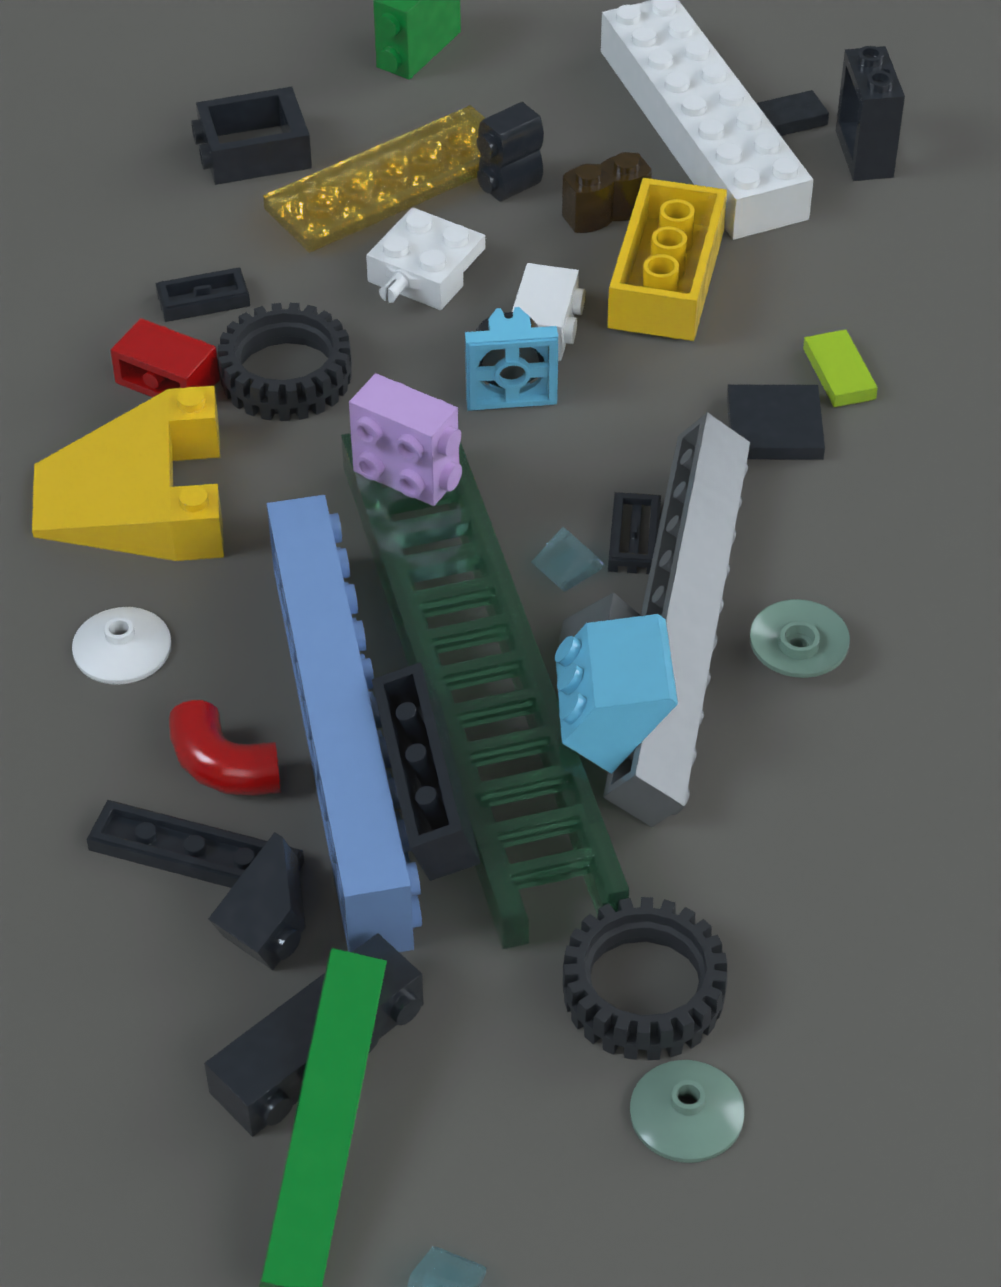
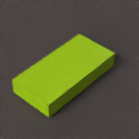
[803,329,878,407]

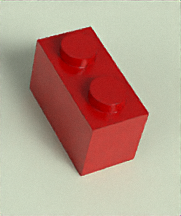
[110,318,220,397]

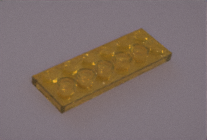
[263,105,485,253]

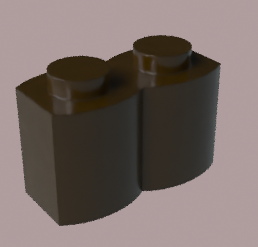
[562,152,652,233]

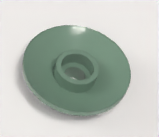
[750,599,850,678]
[630,1060,744,1163]

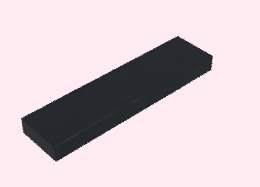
[86,800,304,888]

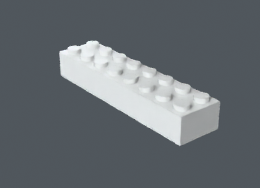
[601,0,813,240]

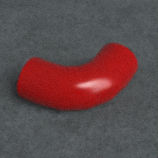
[169,700,280,796]

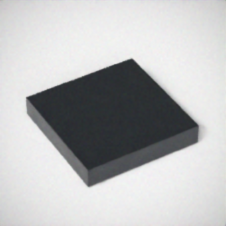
[727,384,825,460]

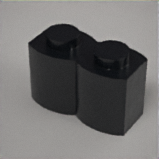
[476,102,544,202]

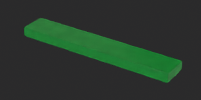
[259,948,387,1287]

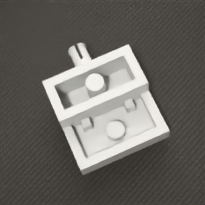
[366,207,485,310]

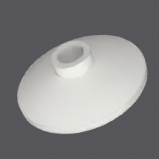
[72,607,171,685]

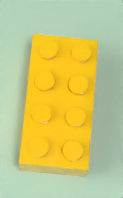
[607,178,727,341]

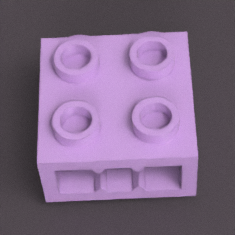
[349,373,462,506]

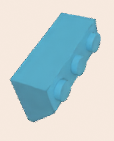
[555,614,678,774]

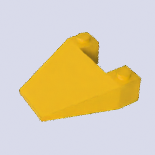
[32,386,224,561]

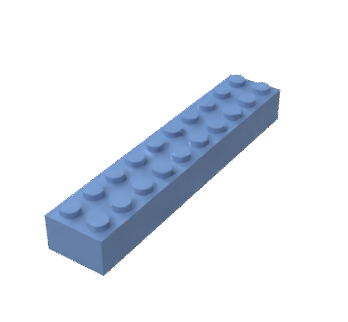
[267,495,422,952]

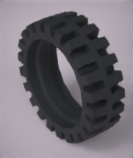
[218,302,352,421]
[562,897,727,1061]

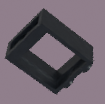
[835,46,905,181]
[191,86,312,185]

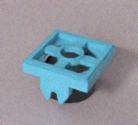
[465,307,558,411]

